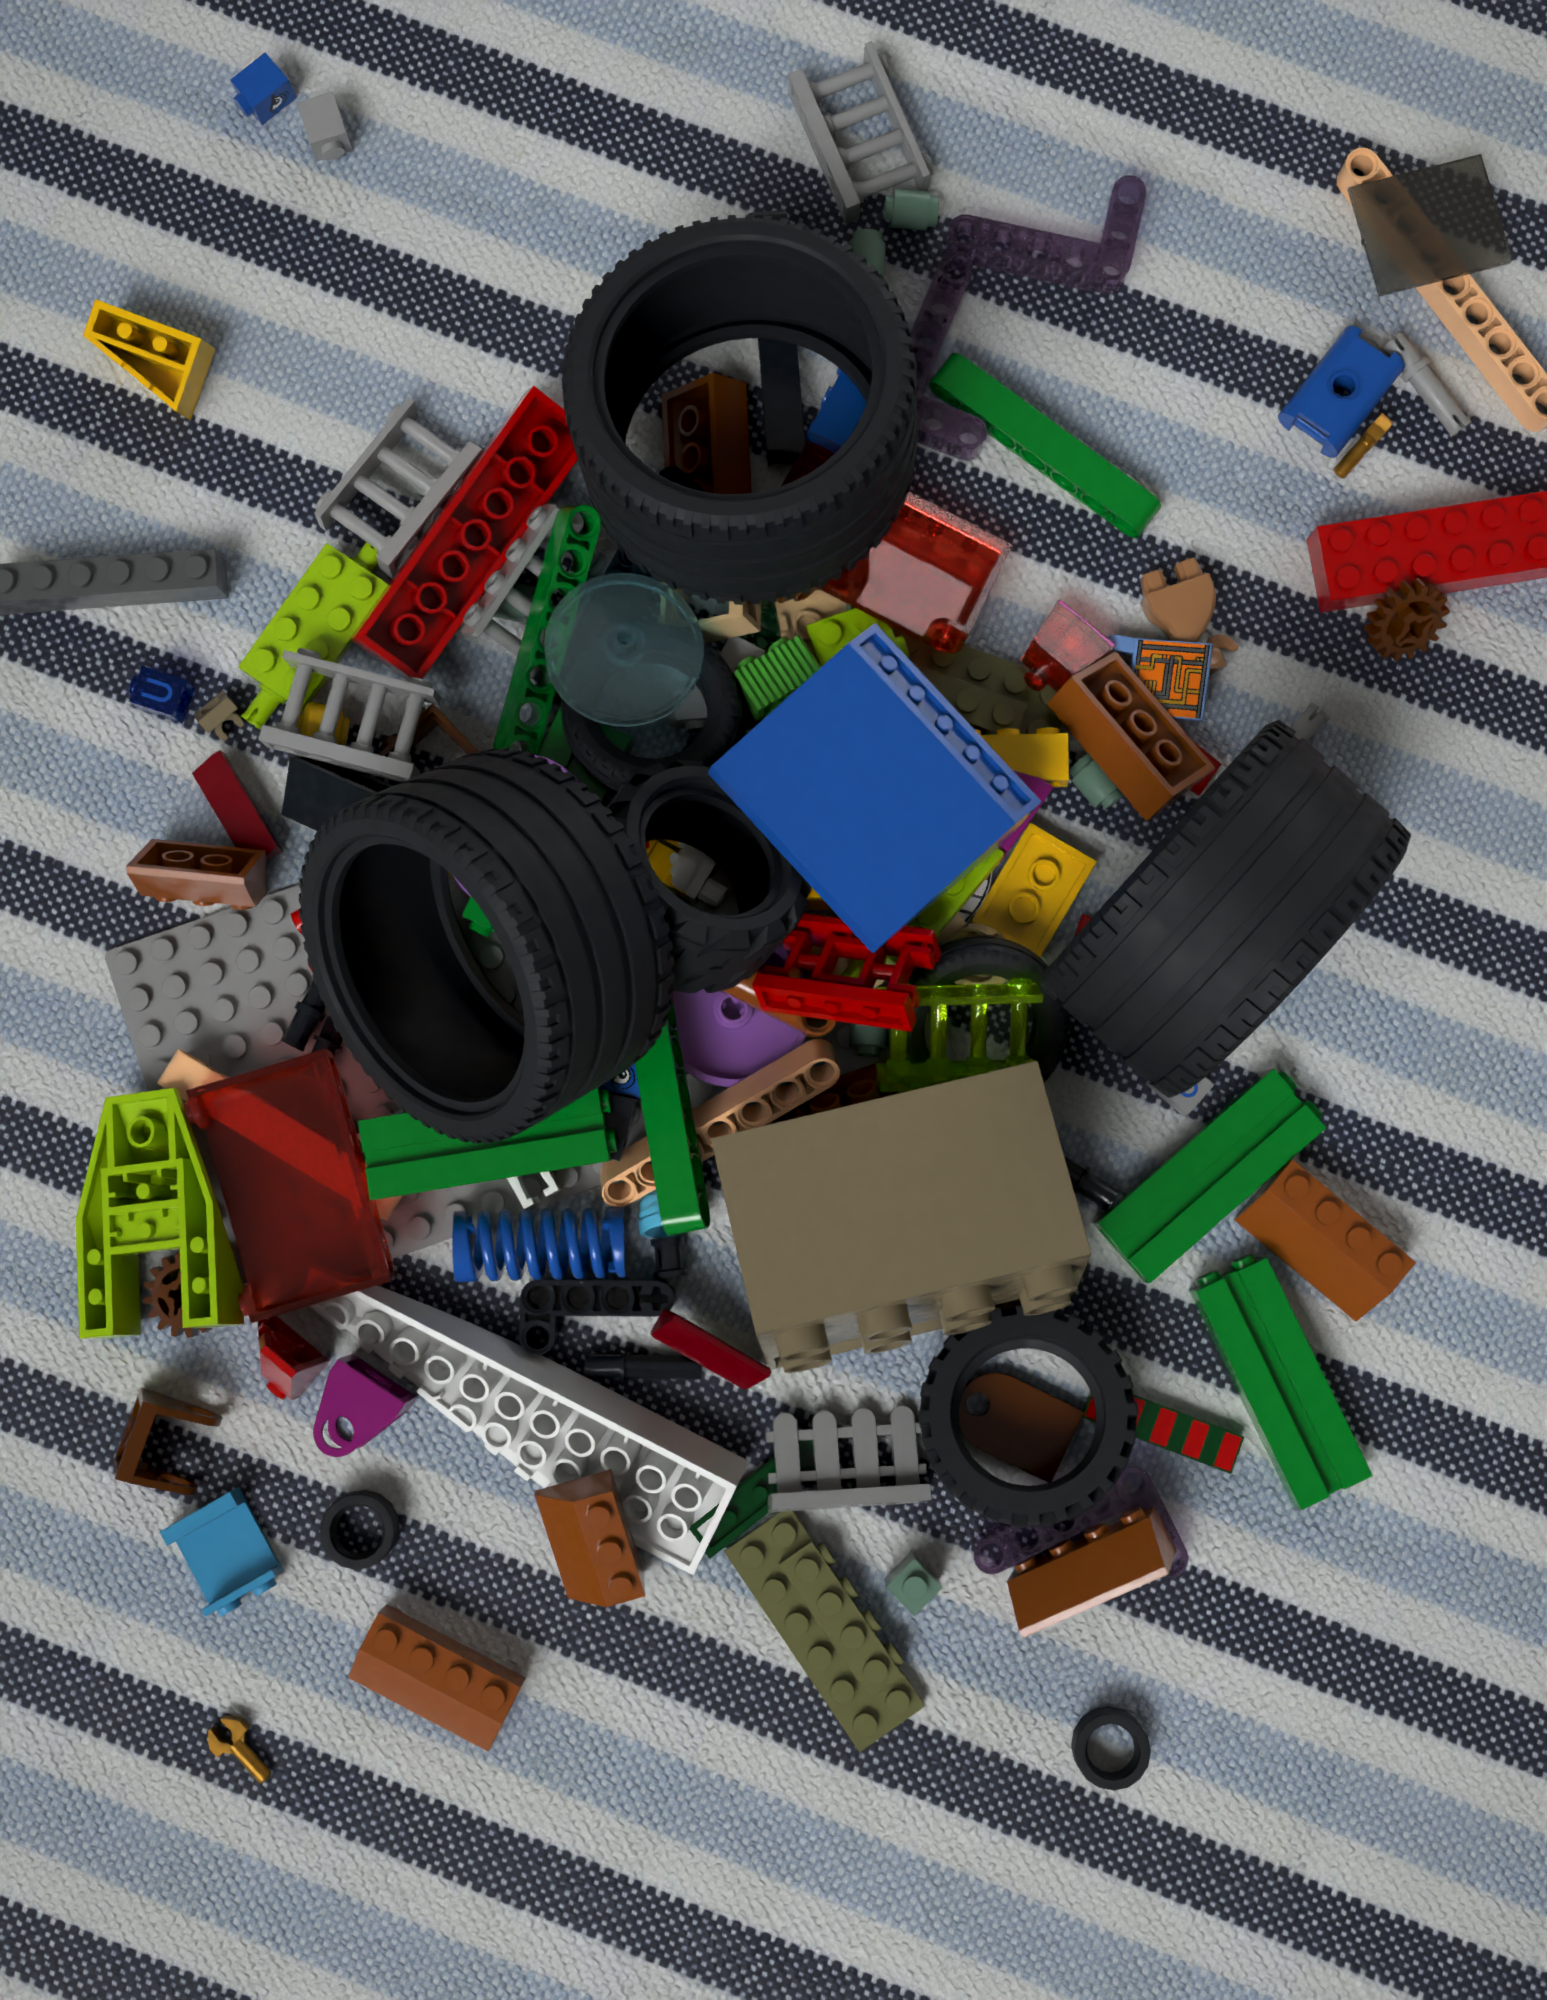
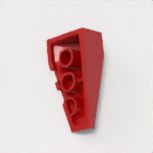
[257,1311,330,1400]

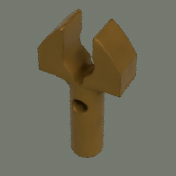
[1333,413,1394,479]
[208,1715,271,1783]

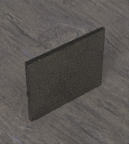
[1347,154,1513,297]

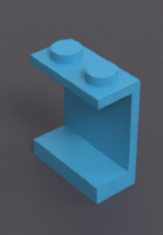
[160,1487,284,1617]

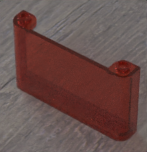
[781,440,1013,653]
[184,1049,396,1323]

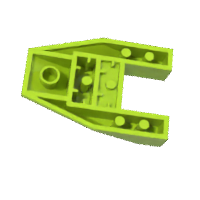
[76,1088,244,1339]

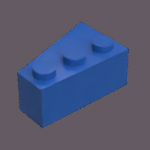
[805,368,866,463]

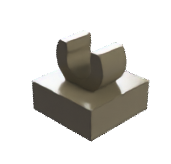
[194,690,244,741]

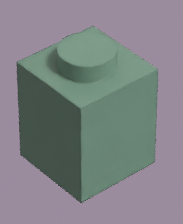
[884,1552,943,1617]

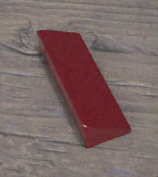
[192,750,283,861]
[650,1309,772,1389]

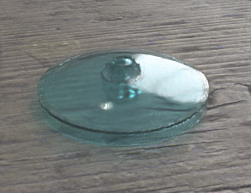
[544,573,704,727]

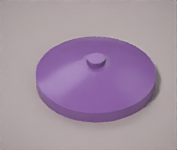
[673,945,811,1088]

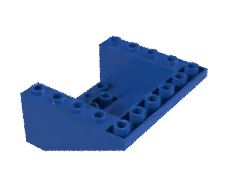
[708,623,1042,954]

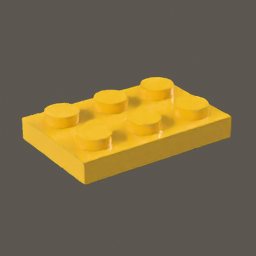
[970,823,1097,957]

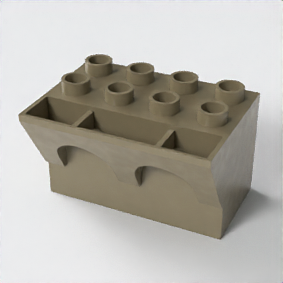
[711,1061,1091,1373]

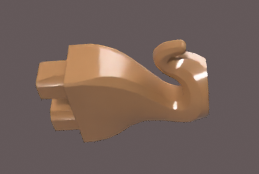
[1140,557,1239,675]

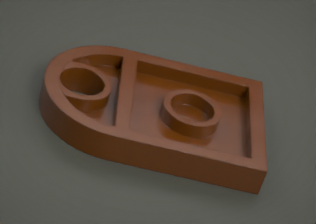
[959,1372,1084,1483]

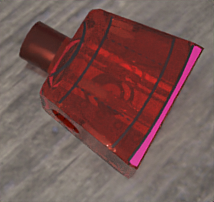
[1021,599,1116,692]

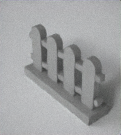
[765,1406,931,1512]

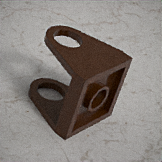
[113,1387,223,1495]

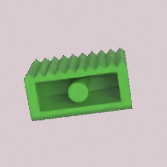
[733,635,821,721]

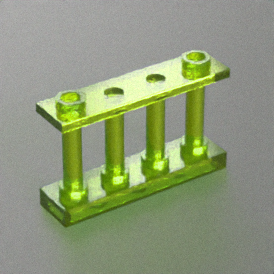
[876,978,1043,1092]

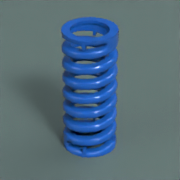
[452,1207,625,1282]

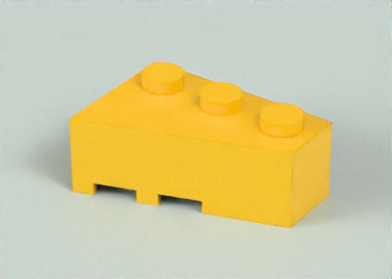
[83,299,216,420]

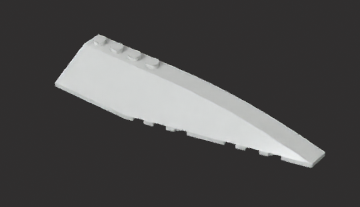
[300,1264,749,1575]

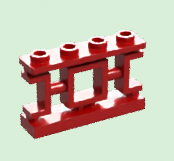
[752,913,941,1032]

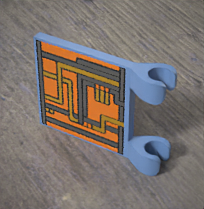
[1106,635,1213,722]

